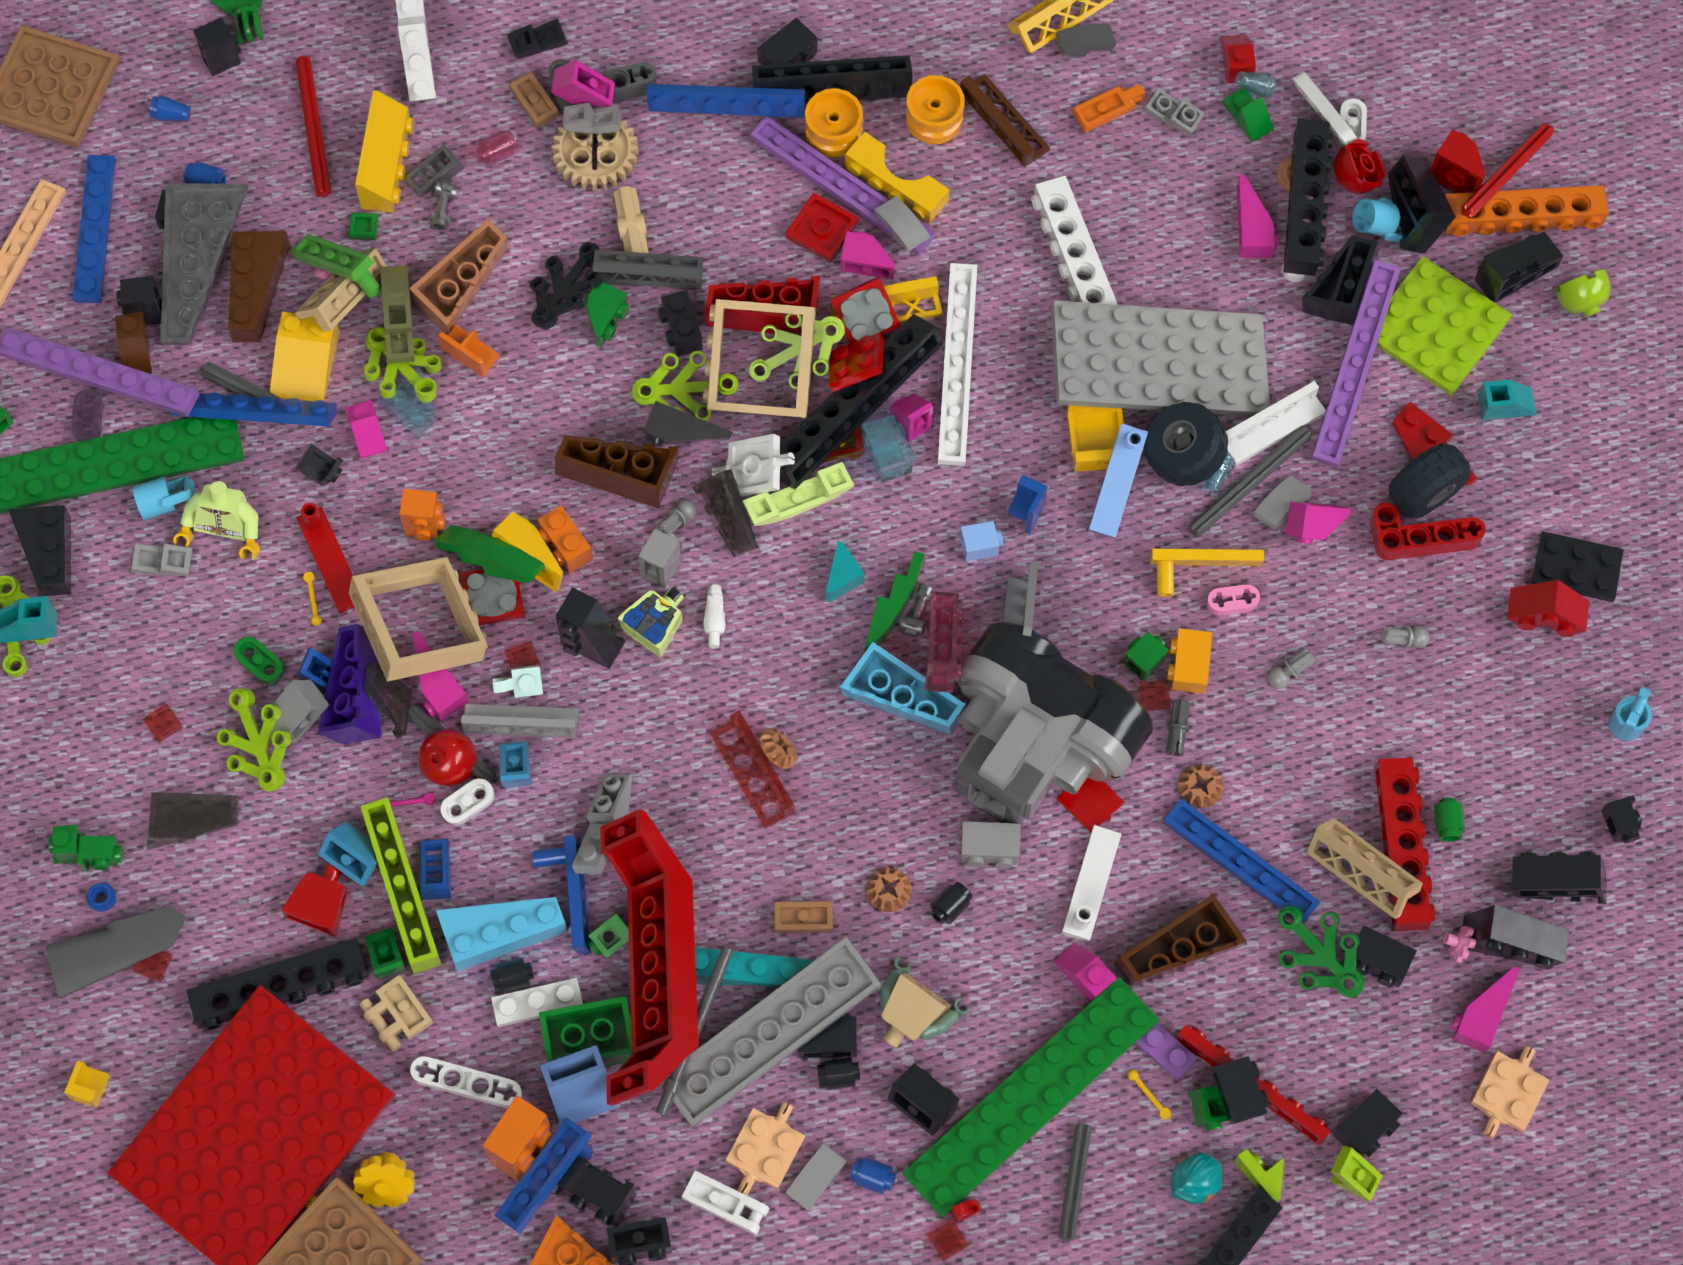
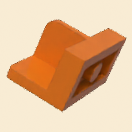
[438,325,500,377]

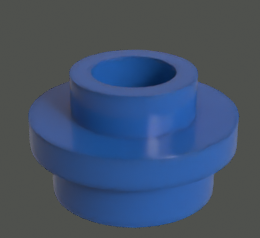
[86,883,116,912]

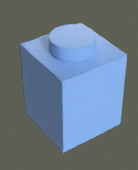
[960,521,1003,562]

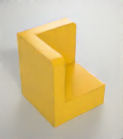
[64,1060,110,1108]

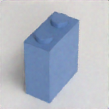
[540,1045,617,1125]

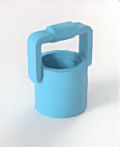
[1352,198,1402,242]
[132,475,195,521]
[1608,686,1652,741]

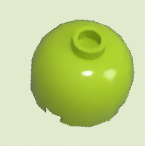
[1554,269,1611,317]

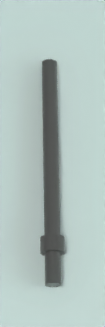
[655,947,734,1117]

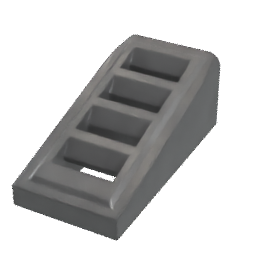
[404,144,465,198]

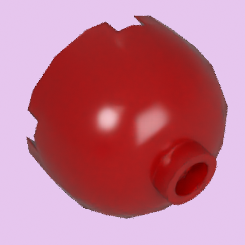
[1334,139,1386,194]
[417,729,477,786]

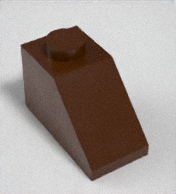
[115,312,152,374]

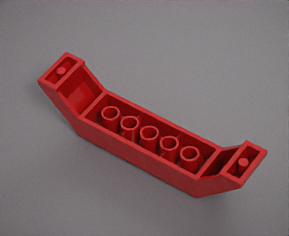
[600,809,699,1106]

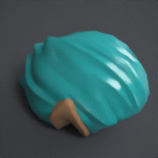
[1171,1152,1223,1204]

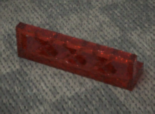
[710,710,795,829]

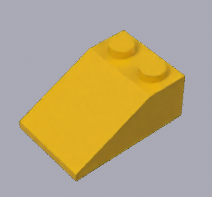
[270,311,340,401]

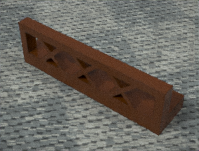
[960,74,1050,167]

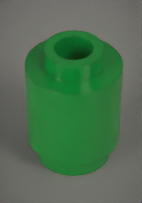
[1434,798,1465,842]

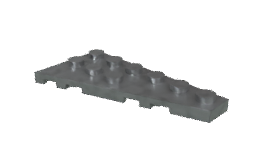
[160,183,249,345]

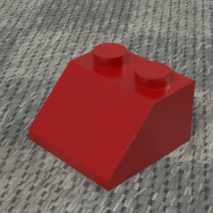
[1431,129,1486,193]

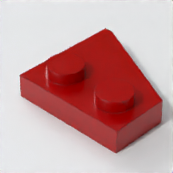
[1392,401,1453,460]

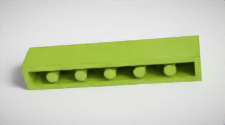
[360,797,442,974]

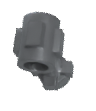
[429,179,457,230]
[900,584,935,637]

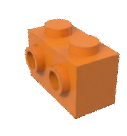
[399,489,446,541]
[538,505,593,574]

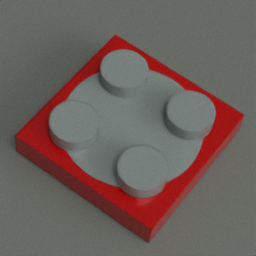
[830,276,901,344]
[460,569,525,626]

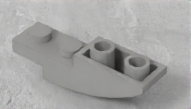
[572,774,632,874]

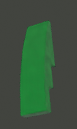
[434,525,545,583]
[864,551,925,653]

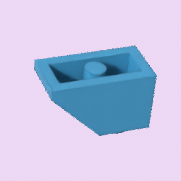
[318,821,377,887]

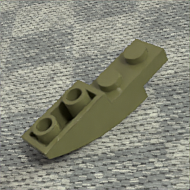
[380,265,415,363]

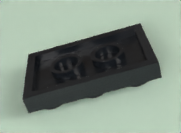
[1531,531,1624,602]

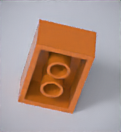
[482,1096,553,1182]

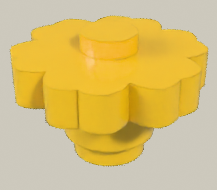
[353,1152,416,1208]

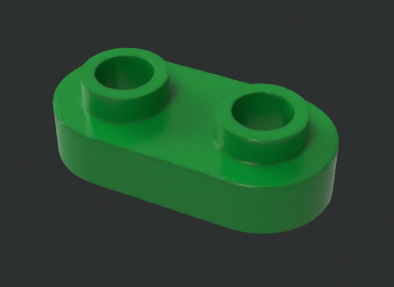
[234,637,284,685]

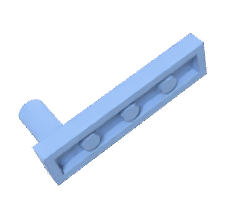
[1088,424,1148,538]

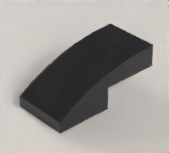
[507,18,568,58]

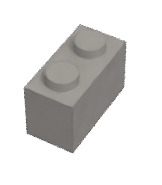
[638,529,681,588]
[260,680,329,744]
[961,821,1020,868]

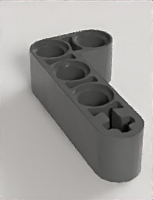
[549,59,657,113]

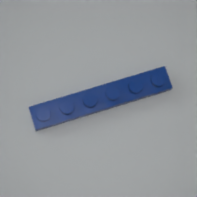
[646,84,806,118]
[73,155,116,303]
[171,393,338,427]
[1163,799,1320,924]

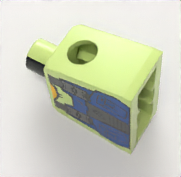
[617,587,684,658]

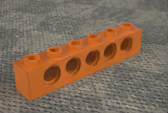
[1445,185,1609,237]

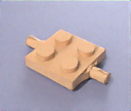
[1470,1046,1549,1138]
[725,1102,805,1196]

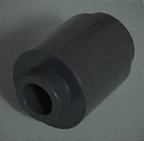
[930,882,973,924]
[490,958,535,993]
[817,1057,861,1090]

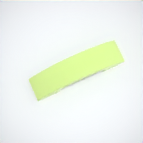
[742,462,854,526]

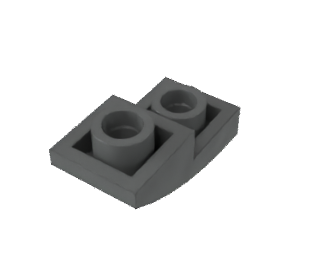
[1055,24,1116,57]

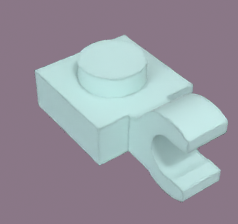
[492,665,543,698]

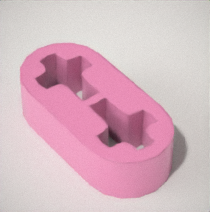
[1207,585,1260,615]

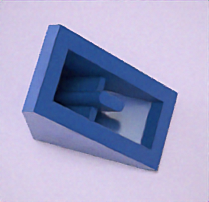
[297,648,332,694]

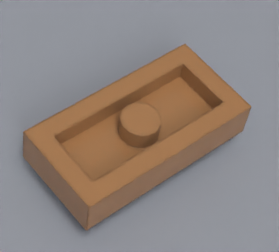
[509,72,559,128]
[775,901,833,933]

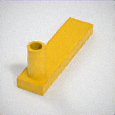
[1150,549,1264,597]

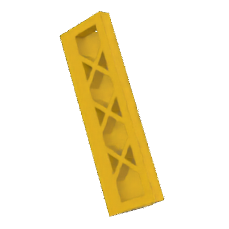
[1007,0,1114,53]
[830,276,943,334]

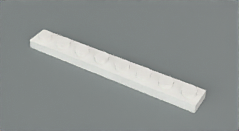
[938,263,977,466]

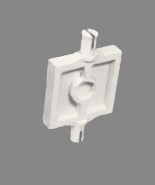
[712,434,795,498]

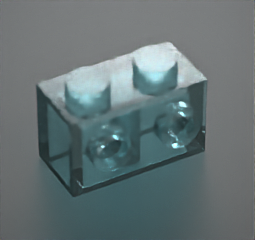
[862,414,916,483]

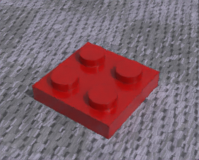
[785,192,859,263]
[828,333,884,392]

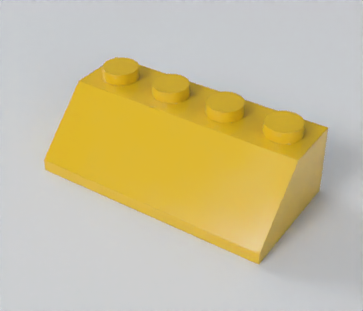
[355,90,414,213]

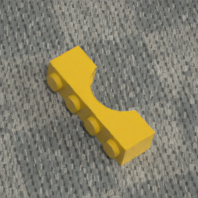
[845,132,950,224]

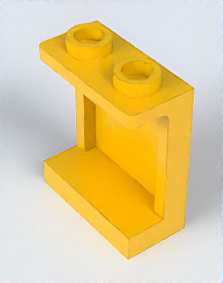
[1067,405,1124,472]

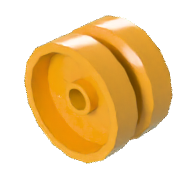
[906,75,964,144]
[805,88,863,158]

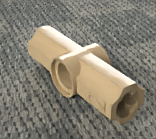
[613,186,649,253]

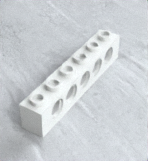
[1031,176,1118,305]

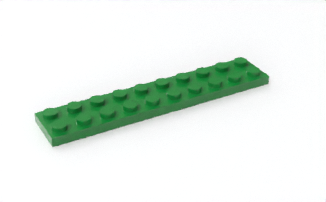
[0,417,245,514]
[902,977,1160,1219]

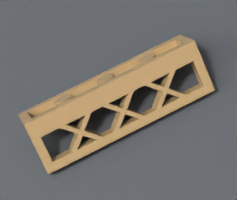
[295,248,387,332]
[1307,818,1423,919]

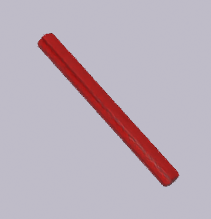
[295,56,331,198]
[1461,123,1554,219]

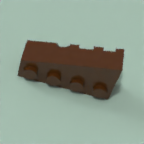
[1114,893,1247,987]

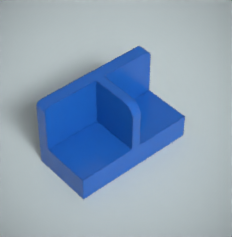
[1008,475,1048,534]

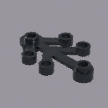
[530,242,603,330]

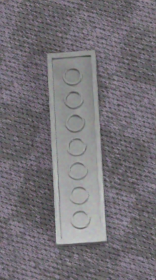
[661,937,882,1127]

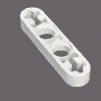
[1292,71,1357,146]
[410,1056,522,1108]

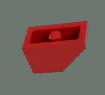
[1220,34,1256,83]

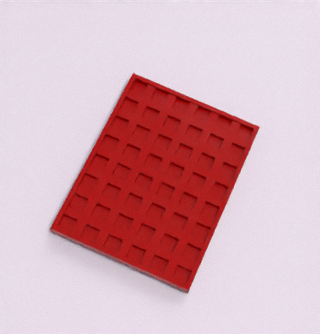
[107,985,396,1265]

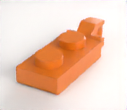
[1072,84,1145,133]

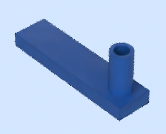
[533,835,590,955]
[494,1117,593,1234]

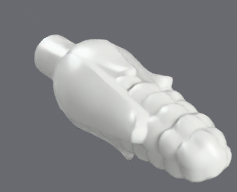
[704,583,726,649]

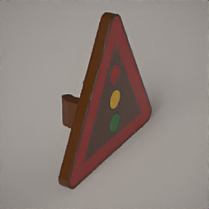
[823,424,865,463]

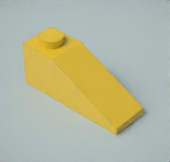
[492,512,563,592]

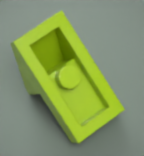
[1330,1146,1383,1202]
[1234,1148,1284,1203]

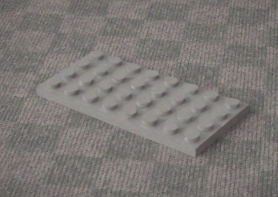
[1051,300,1270,416]

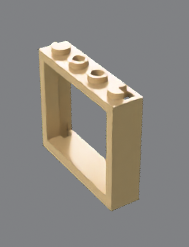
[703,299,816,418]
[349,557,488,682]

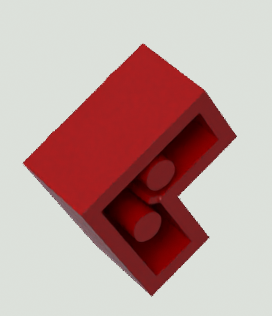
[1507,580,1589,637]

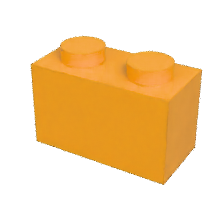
[1167,628,1212,694]

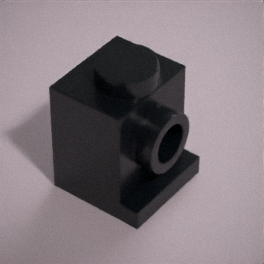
[1601,795,1642,844]

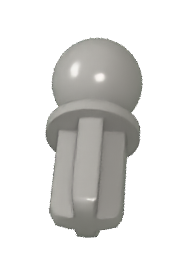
[656,500,697,533]
[1381,626,1430,648]
[1268,649,1316,689]

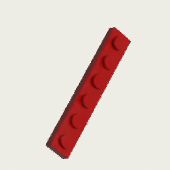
[1176,1024,1330,1146]

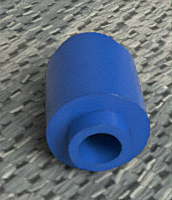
[184,162,226,184]
[850,1157,897,1195]

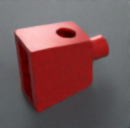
[281,863,348,937]

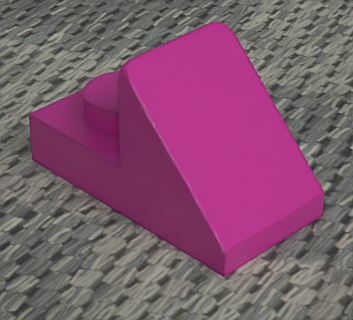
[345,400,387,459]

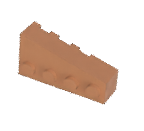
[409,219,507,335]

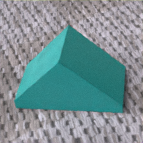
[825,541,864,602]

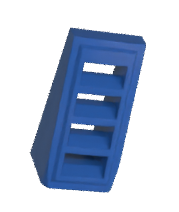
[420,838,451,900]

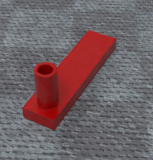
[296,503,355,614]

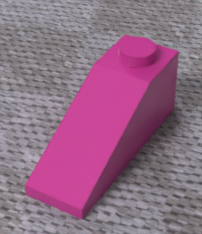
[1236,175,1279,258]
[413,631,469,722]
[1451,966,1520,1053]

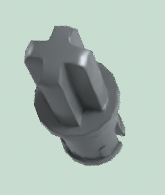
[1165,699,1190,757]

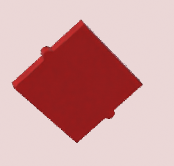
[1056,778,1125,833]

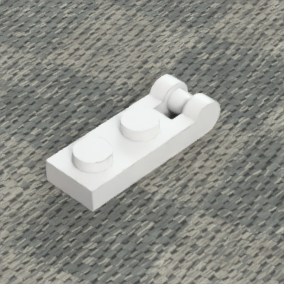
[682,1171,770,1236]

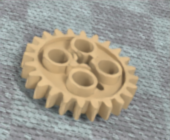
[552,120,639,191]

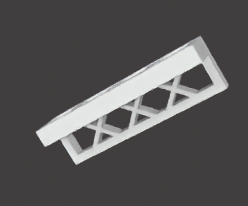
[1226,381,1326,467]

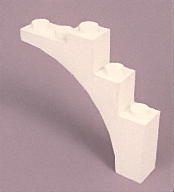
[395,0,436,101]

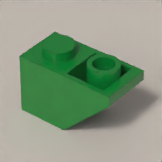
[586,282,630,347]

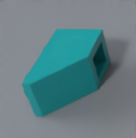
[1477,379,1537,421]

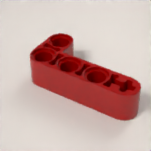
[1370,502,1486,560]

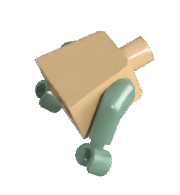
[880,957,971,1048]

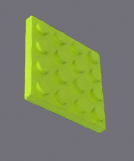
[1376,256,1513,396]

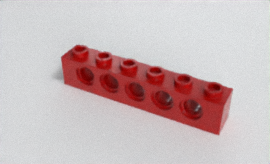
[1375,757,1435,931]

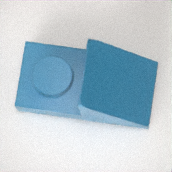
[499,741,532,788]

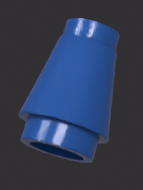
[150,95,190,122]

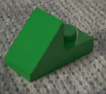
[1222,87,1274,143]
[364,927,406,980]

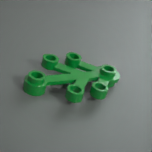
[1278,905,1365,998]

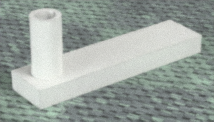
[1061,825,1121,942]

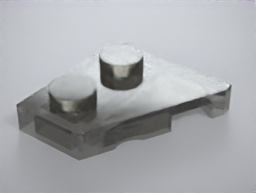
[364,662,412,738]

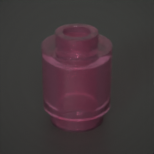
[477,130,518,166]

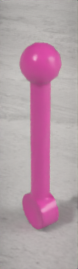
[390,793,436,807]

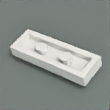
[491,978,583,1027]

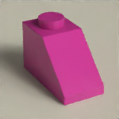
[551,60,615,107]
[841,231,895,280]
[890,393,933,442]
[1286,501,1351,544]
[1054,943,1117,1003]

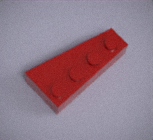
[705,276,820,336]

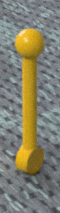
[303,572,322,626]
[1127,1069,1171,1120]

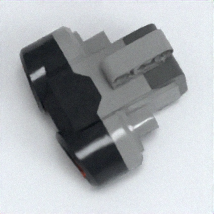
[954,622,1153,825]

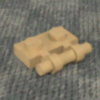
[359,975,433,1052]

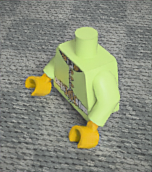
[173,481,260,560]

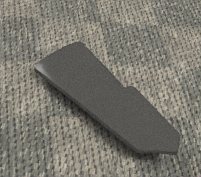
[46,906,186,998]

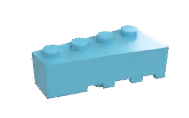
[840,642,966,735]
[436,897,567,972]

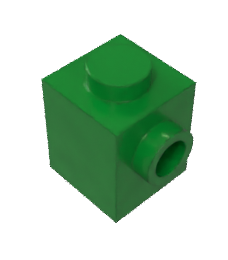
[1123,632,1169,681]

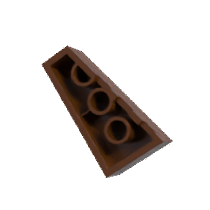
[228,231,291,343]
[555,435,678,508]

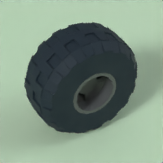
[1144,402,1229,486]
[1389,443,1471,519]

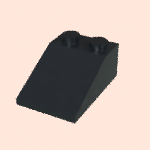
[643,401,733,446]

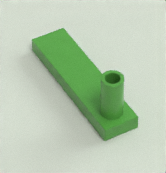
[290,233,382,298]

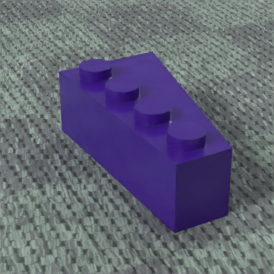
[318,624,382,744]

